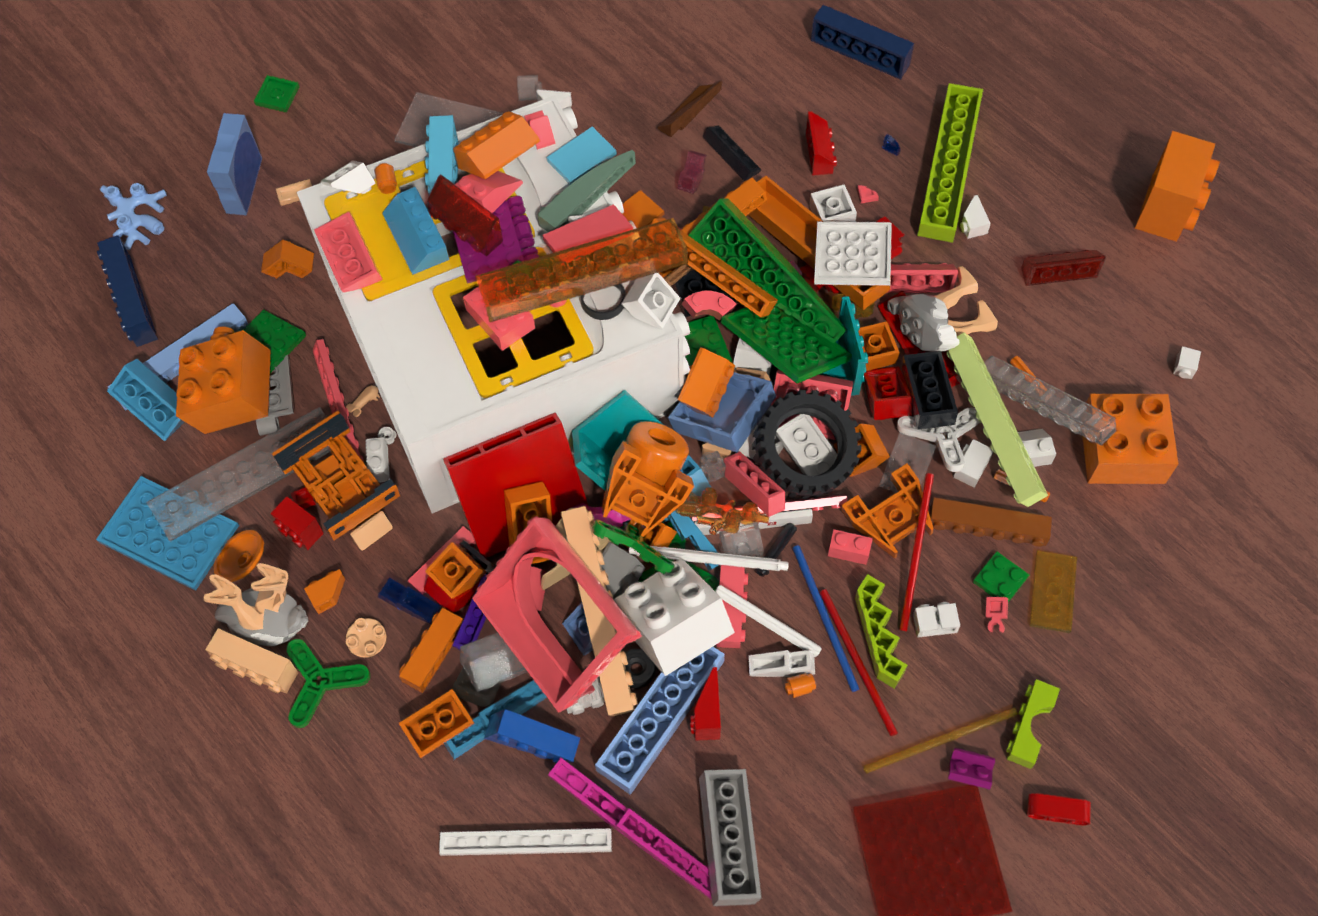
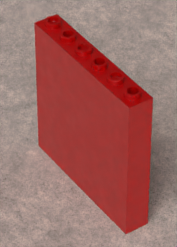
[443,412,588,558]

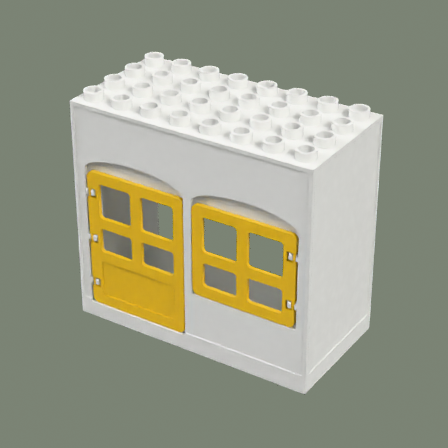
[297,95,690,513]

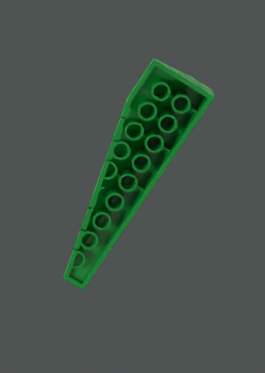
[688,198,847,344]

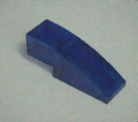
[378,577,442,624]

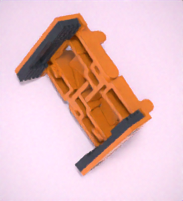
[272,411,400,541]

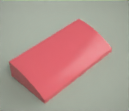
[314,212,383,292]

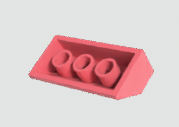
[887,263,958,293]

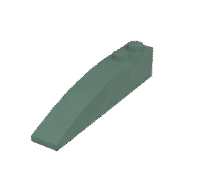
[538,150,636,232]

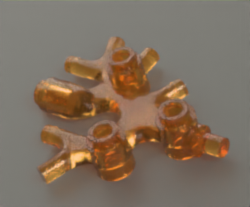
[676,487,769,535]

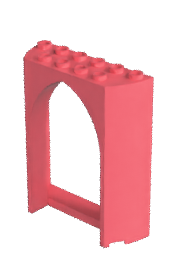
[472,517,642,713]

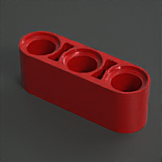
[1028,793,1091,826]

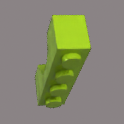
[1006,679,1060,769]

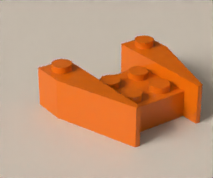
[602,441,694,537]
[841,463,934,558]

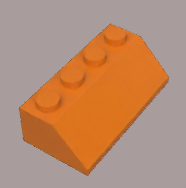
[453,111,540,179]

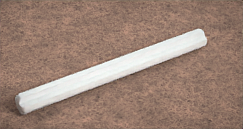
[715,585,821,657]

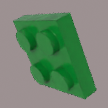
[254,75,300,113]
[973,552,1030,603]

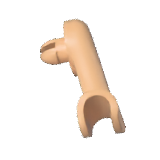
[346,385,380,417]

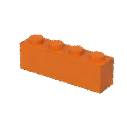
[399,608,463,693]

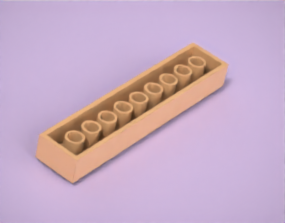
[561,506,638,716]

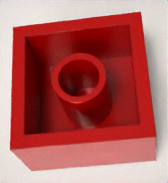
[270,496,324,550]

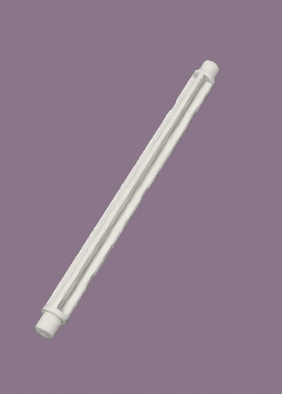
[629,546,788,571]

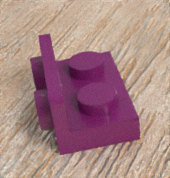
[948,748,995,789]

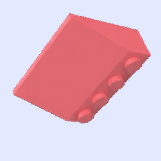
[771,369,853,440]

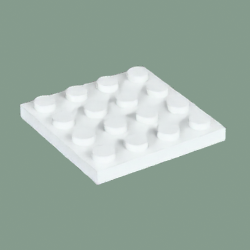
[814,222,892,286]

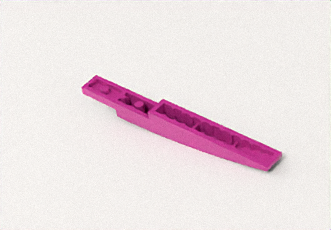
[548,758,712,900]

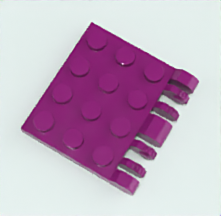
[449,196,540,283]

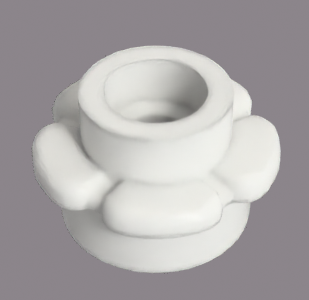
[378,427,397,445]

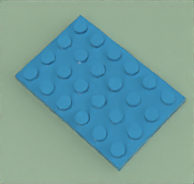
[96,476,239,591]

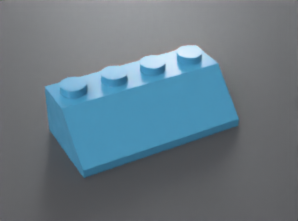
[382,187,449,275]
[107,359,184,441]

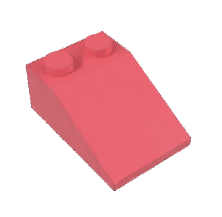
[451,171,523,219]

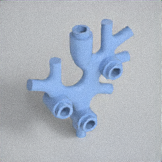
[100,183,167,250]

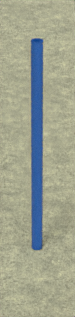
[792,545,859,692]

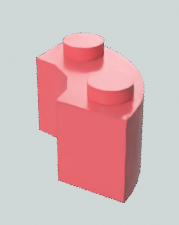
[682,291,737,321]

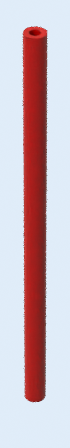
[899,473,934,632]
[819,589,898,737]

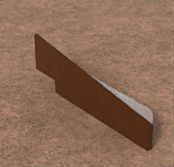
[658,80,722,137]

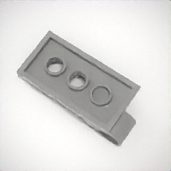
[256,354,294,436]

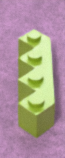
[855,574,908,689]

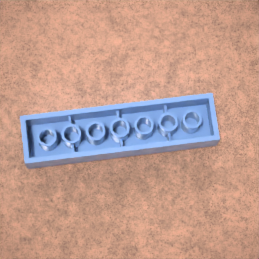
[595,647,725,795]

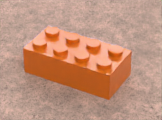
[504,482,552,564]

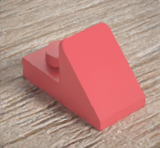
[524,110,555,150]

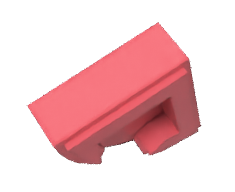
[857,185,879,203]

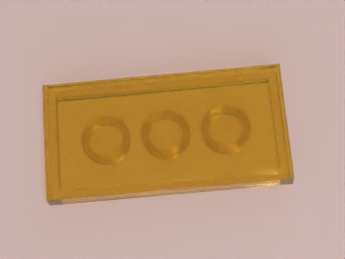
[1030,550,1077,633]

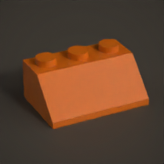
[678,347,735,418]
[399,689,474,758]

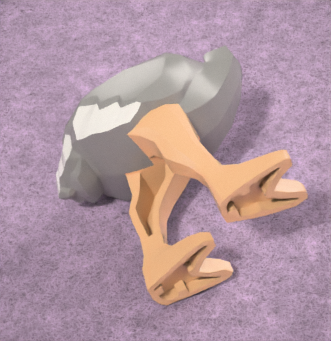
[888,266,998,352]
[204,563,308,646]

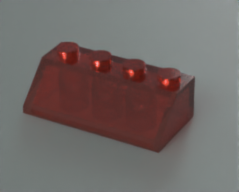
[427,175,503,257]
[1021,250,1106,286]

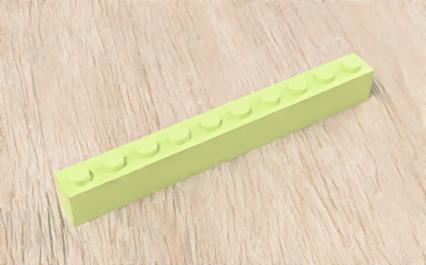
[946,332,1048,507]

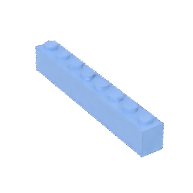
[108,303,248,410]

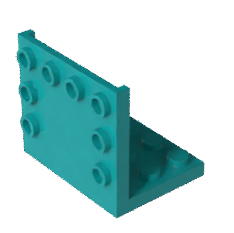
[819,296,868,396]
[572,390,664,490]

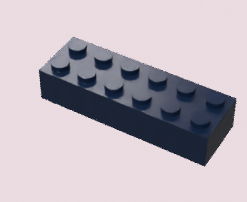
[811,5,914,80]
[97,235,158,347]

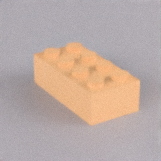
[206,629,299,694]

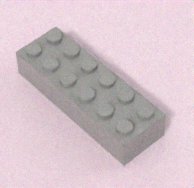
[699,769,761,906]

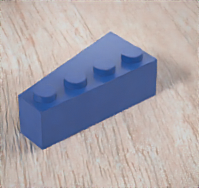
[484,709,580,764]

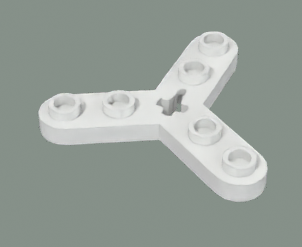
[897,408,980,472]

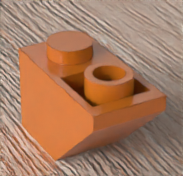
[304,569,345,614]

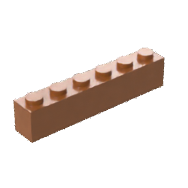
[930,498,1052,547]

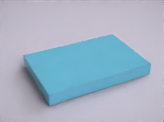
[547,126,617,185]

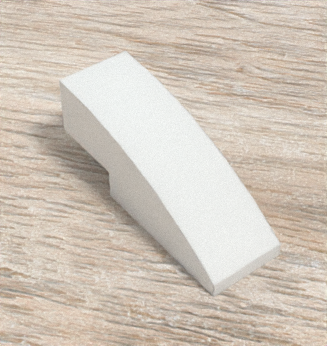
[749,650,815,677]

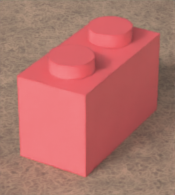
[828,530,873,565]

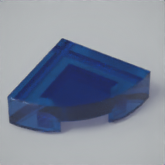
[882,134,901,156]

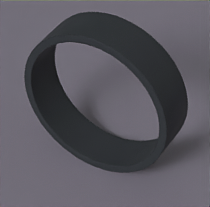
[580,275,625,320]

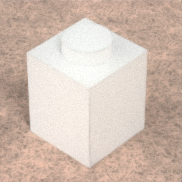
[1173,346,1201,379]

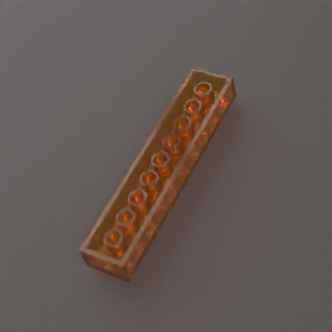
[475,218,688,322]

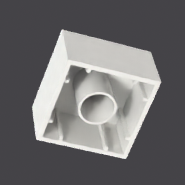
[613,558,734,676]

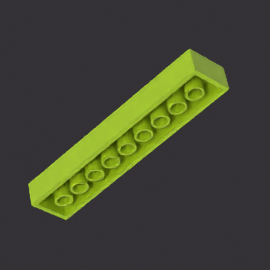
[917,83,983,243]

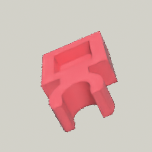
[986,597,1008,633]

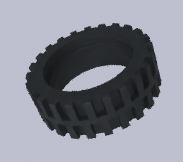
[752,390,862,499]

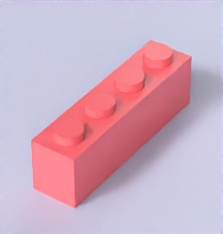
[724,452,785,517]
[716,565,748,649]

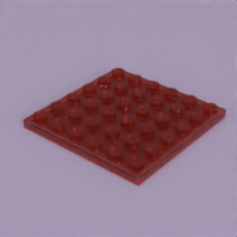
[852,785,1013,916]

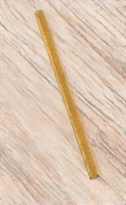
[863,707,1018,774]

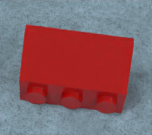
[805,111,837,176]

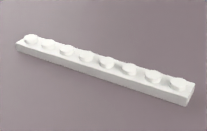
[439,829,612,856]

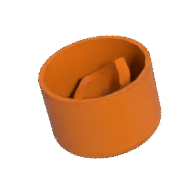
[625,421,689,486]

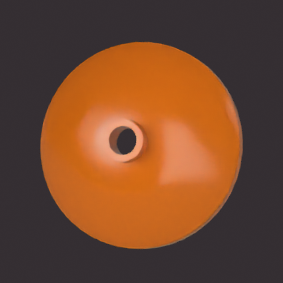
[214,530,264,582]

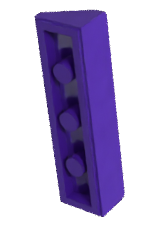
[452,574,487,655]

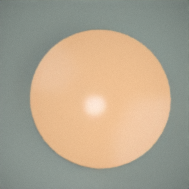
[346,618,386,658]

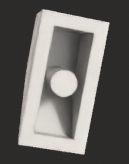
[960,195,991,239]

